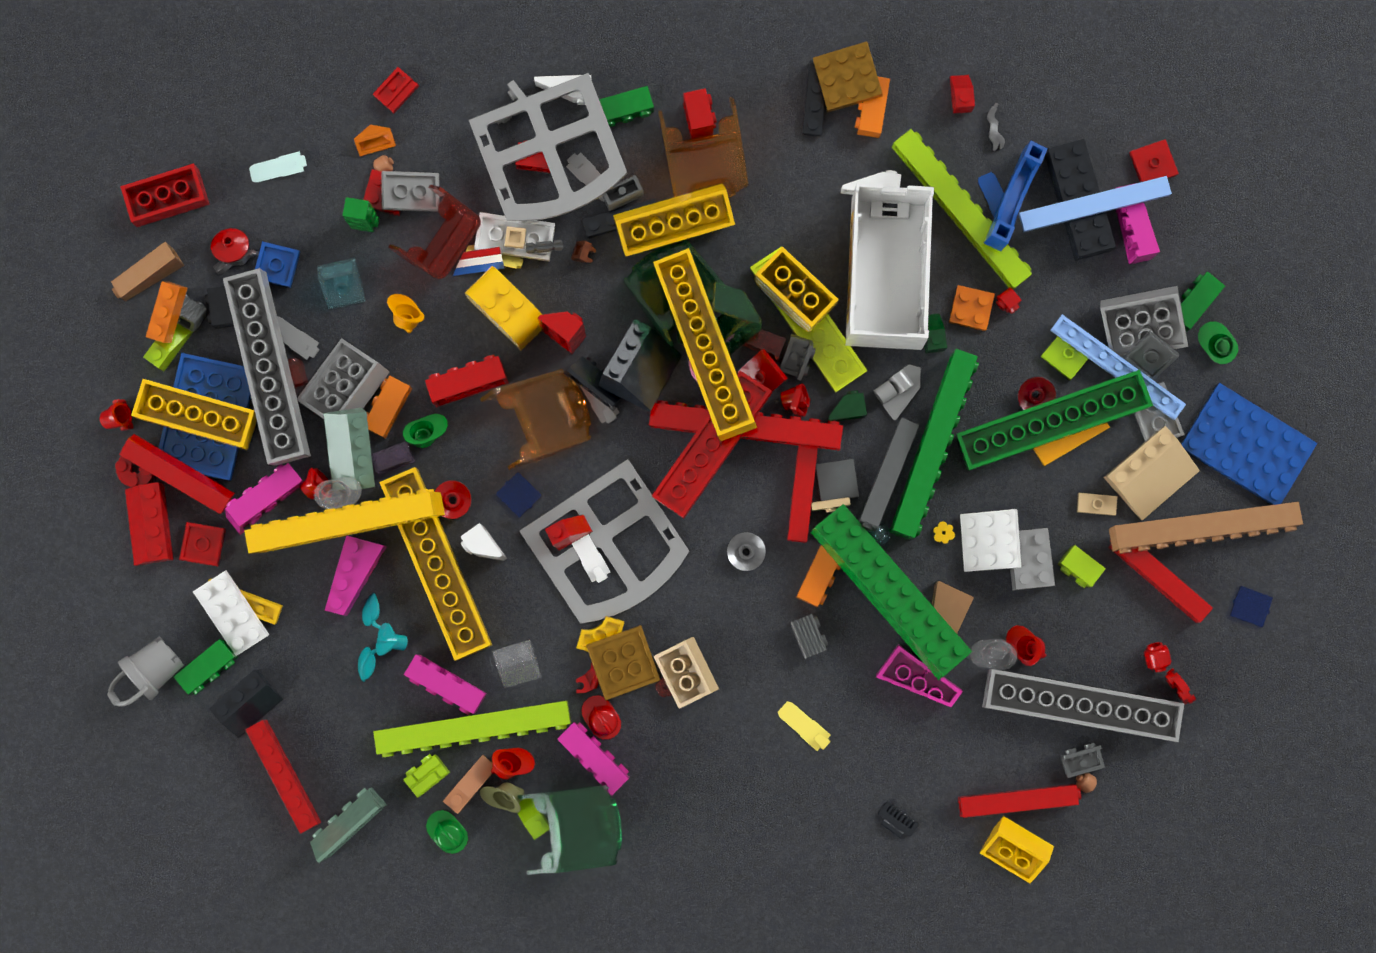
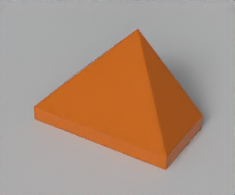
[354,125,396,156]

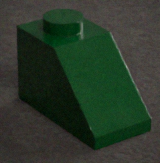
[924,314,947,354]
[827,390,867,422]

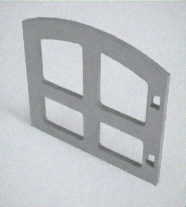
[469,73,628,221]
[520,459,689,624]

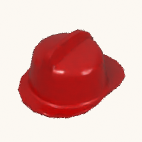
[1006,625,1046,666]
[582,696,621,739]
[491,748,535,780]

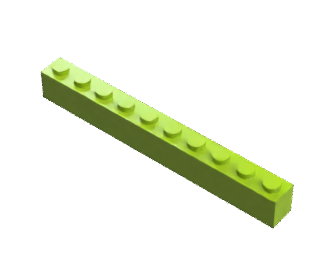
[892,129,1032,290]
[373,701,571,758]

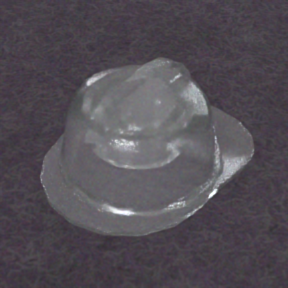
[314,477,362,509]
[970,639,1017,670]

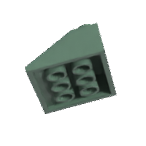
[310,788,387,863]

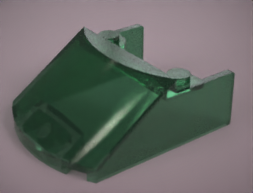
[623,239,735,347]
[518,785,622,875]

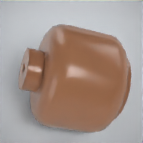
[373,155,394,172]
[1076,772,1097,793]

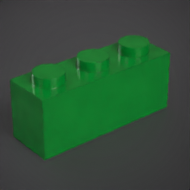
[599,86,654,127]
[342,197,379,232]
[1181,272,1225,332]
[174,639,238,695]

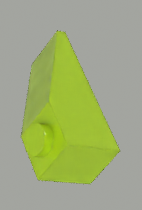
[143,324,193,371]

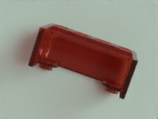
[388,185,481,279]

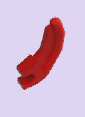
[576,663,599,693]

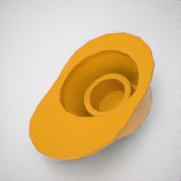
[387,294,424,333]

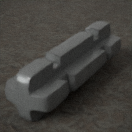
[526,240,563,254]

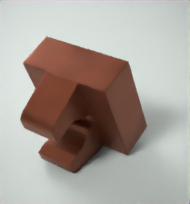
[571,241,596,263]

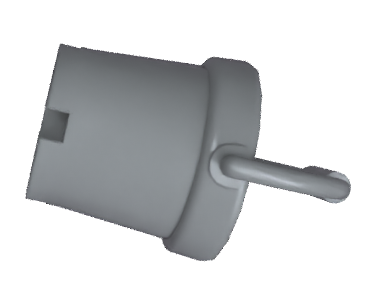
[107,636,185,707]

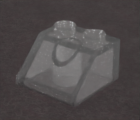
[492,640,542,688]

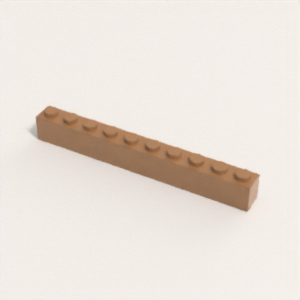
[1109,502,1303,554]

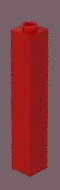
[119,434,235,514]
[787,445,818,543]
[1108,539,1213,623]
[958,784,1081,818]

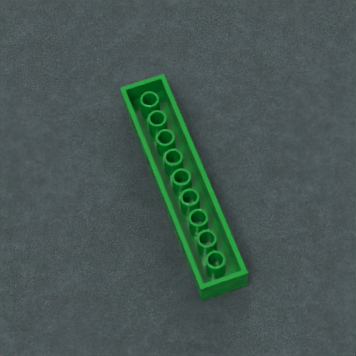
[889,349,979,540]
[955,370,1153,471]
[811,504,972,680]

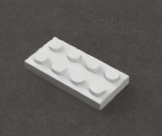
[474,212,555,262]
[193,570,269,656]

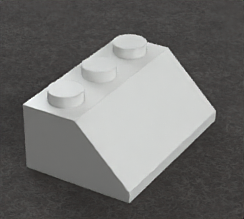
[461,523,507,561]

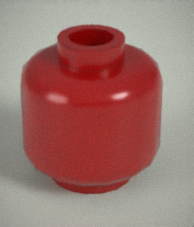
[1144,642,1172,672]

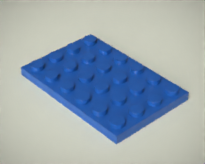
[159,353,251,481]
[1181,383,1317,505]

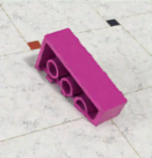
[1115,183,1160,264]
[225,463,303,535]
[325,535,387,616]
[876,644,963,707]
[404,654,487,715]
[558,722,629,795]

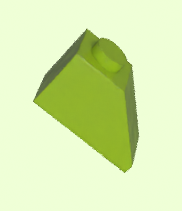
[518,795,552,840]

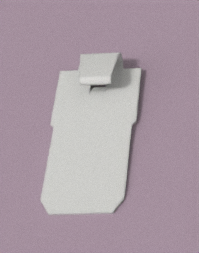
[572,534,610,583]

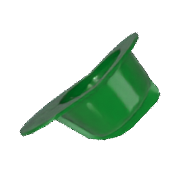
[1198,321,1238,364]
[403,414,448,448]
[426,810,468,854]

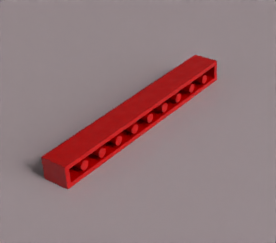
[649,400,843,451]

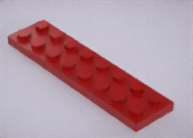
[652,370,772,519]

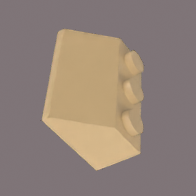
[653,637,719,709]

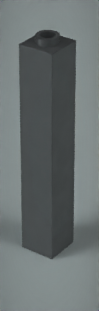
[859,417,919,532]

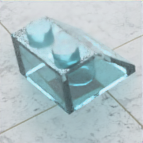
[317,258,365,309]

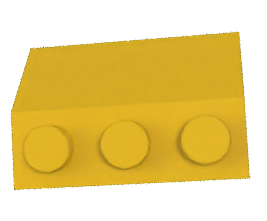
[980,816,1054,883]

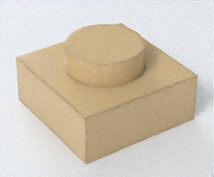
[505,226,526,249]

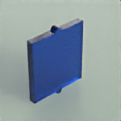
[496,472,542,518]
[1230,586,1273,627]

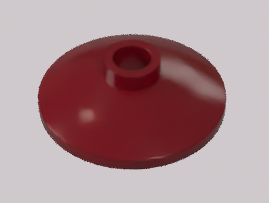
[1018,377,1056,410]

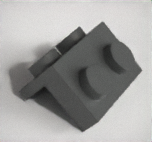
[779,334,816,381]
[1060,742,1105,778]

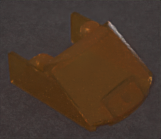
[658,97,749,198]
[480,369,591,470]

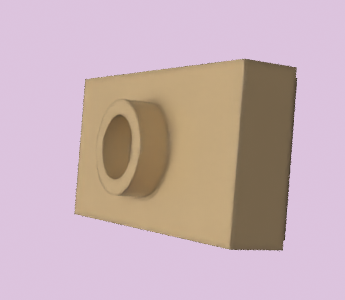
[1077,493,1117,516]
[811,497,851,513]

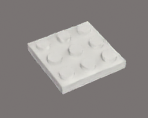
[960,509,1021,572]

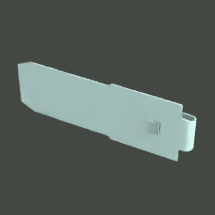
[249,151,307,182]

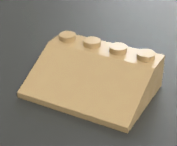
[1103,426,1200,521]

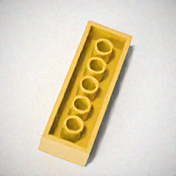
[613,184,735,256]
[131,379,257,450]

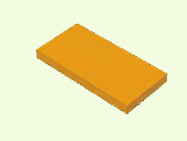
[1034,423,1110,466]

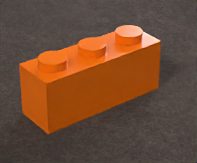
[855,76,890,138]
[146,281,187,343]
[367,376,412,439]
[796,545,840,607]

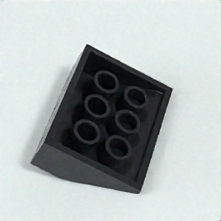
[599,319,682,412]

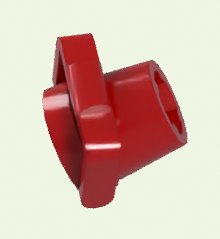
[781,383,810,417]
[99,399,134,431]
[300,468,333,502]

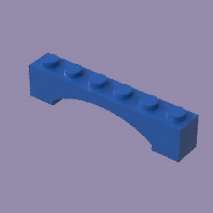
[984,141,1047,252]

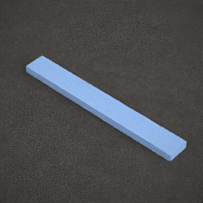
[1018,176,1172,232]
[1050,314,1186,420]

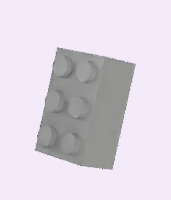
[1010,528,1055,590]

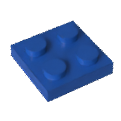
[255,241,300,288]

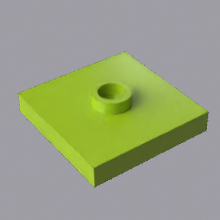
[1041,336,1089,380]

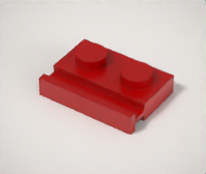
[373,67,419,114]

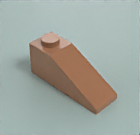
[443,755,493,814]

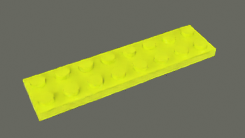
[750,247,867,393]

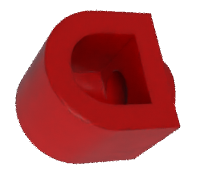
[996,287,1022,314]

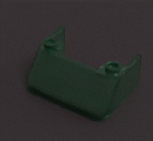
[677,282,762,355]

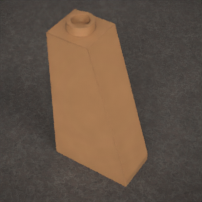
[111,242,184,301]
[932,581,974,633]

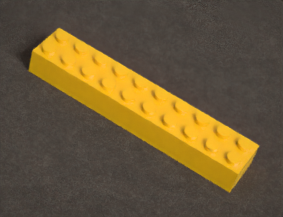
[653,248,757,441]
[379,467,493,661]
[244,489,445,553]

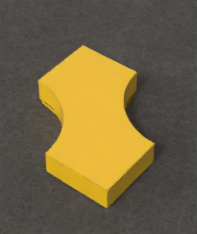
[576,616,624,651]

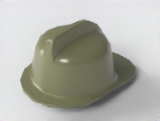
[480,782,524,813]

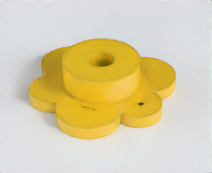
[933,521,955,544]

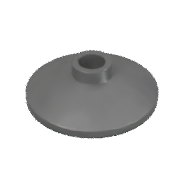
[727,532,766,571]

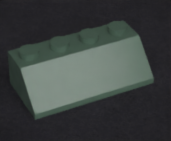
[323,408,375,490]

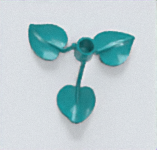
[358,593,408,682]

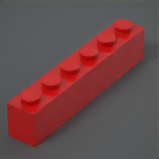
[245,720,321,834]

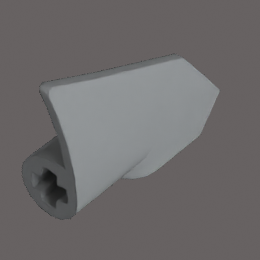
[873,364,921,420]

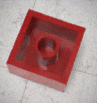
[683,88,717,140]

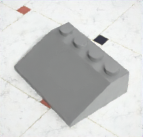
[1100,286,1188,359]
[297,338,389,419]

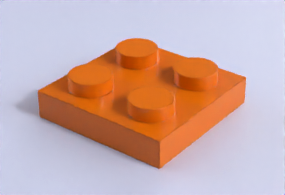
[949,285,995,331]

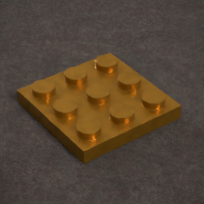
[813,41,883,112]
[586,625,660,700]

